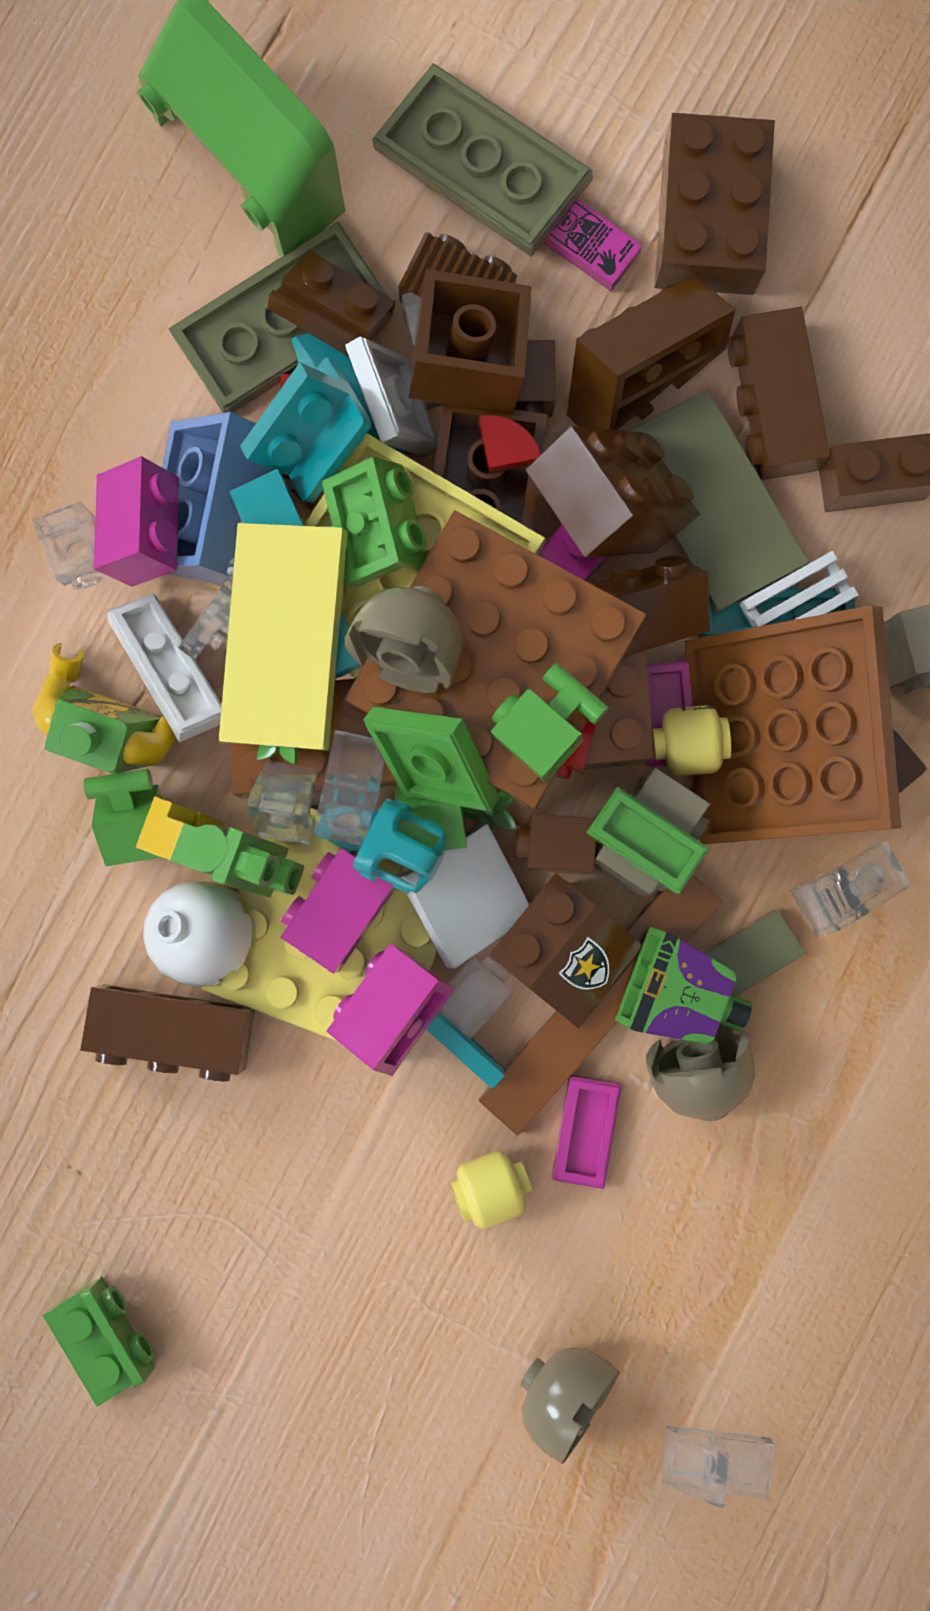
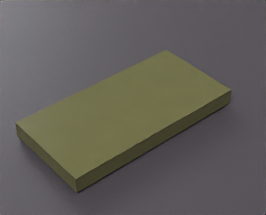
[372,63,593,257]
[168,222,388,413]
[630,390,809,615]

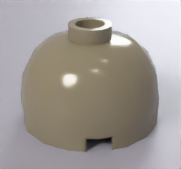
[345,586,463,693]
[646,1024,755,1121]
[520,1347,620,1464]

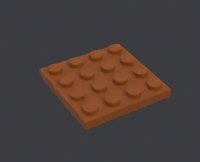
[344,510,647,810]
[684,605,901,845]

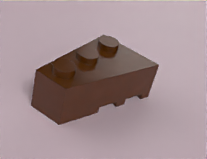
[567,274,736,430]

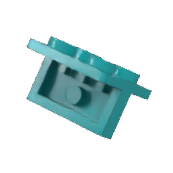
[240,357,372,504]

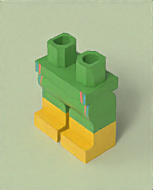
[136,796,304,898]

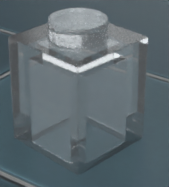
[439,955,513,1039]

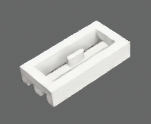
[740,551,858,628]

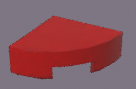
[479,415,541,473]

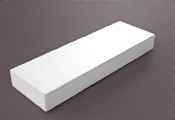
[107,593,222,743]

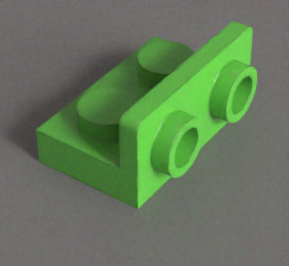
[322,457,427,586]
[43,1277,155,1407]

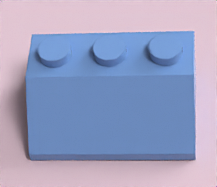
[162,412,273,584]

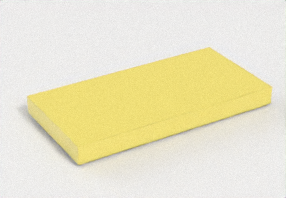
[219,523,348,751]

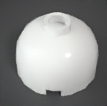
[143,881,253,986]

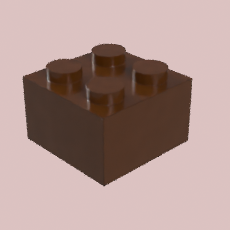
[409,269,532,414]

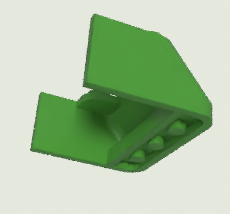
[137,0,345,257]

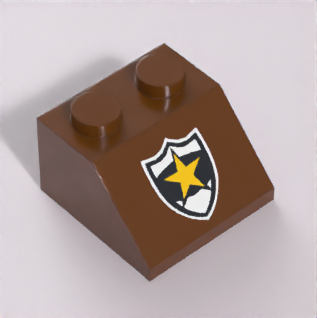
[489,873,643,1029]

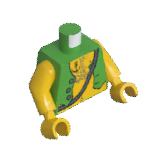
[32,643,178,774]

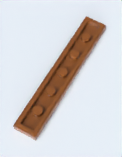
[478,874,723,1136]

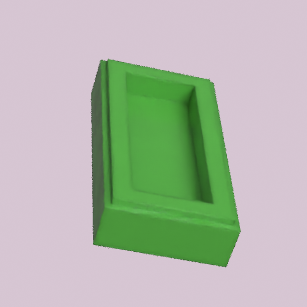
[586,787,710,895]

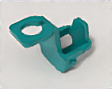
[316,789,447,894]

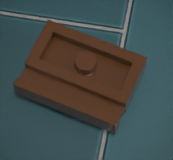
[268,250,396,357]

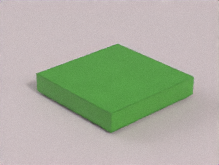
[363,706,500,811]

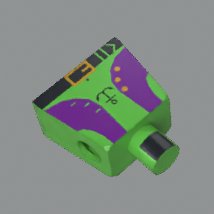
[615,927,752,1044]

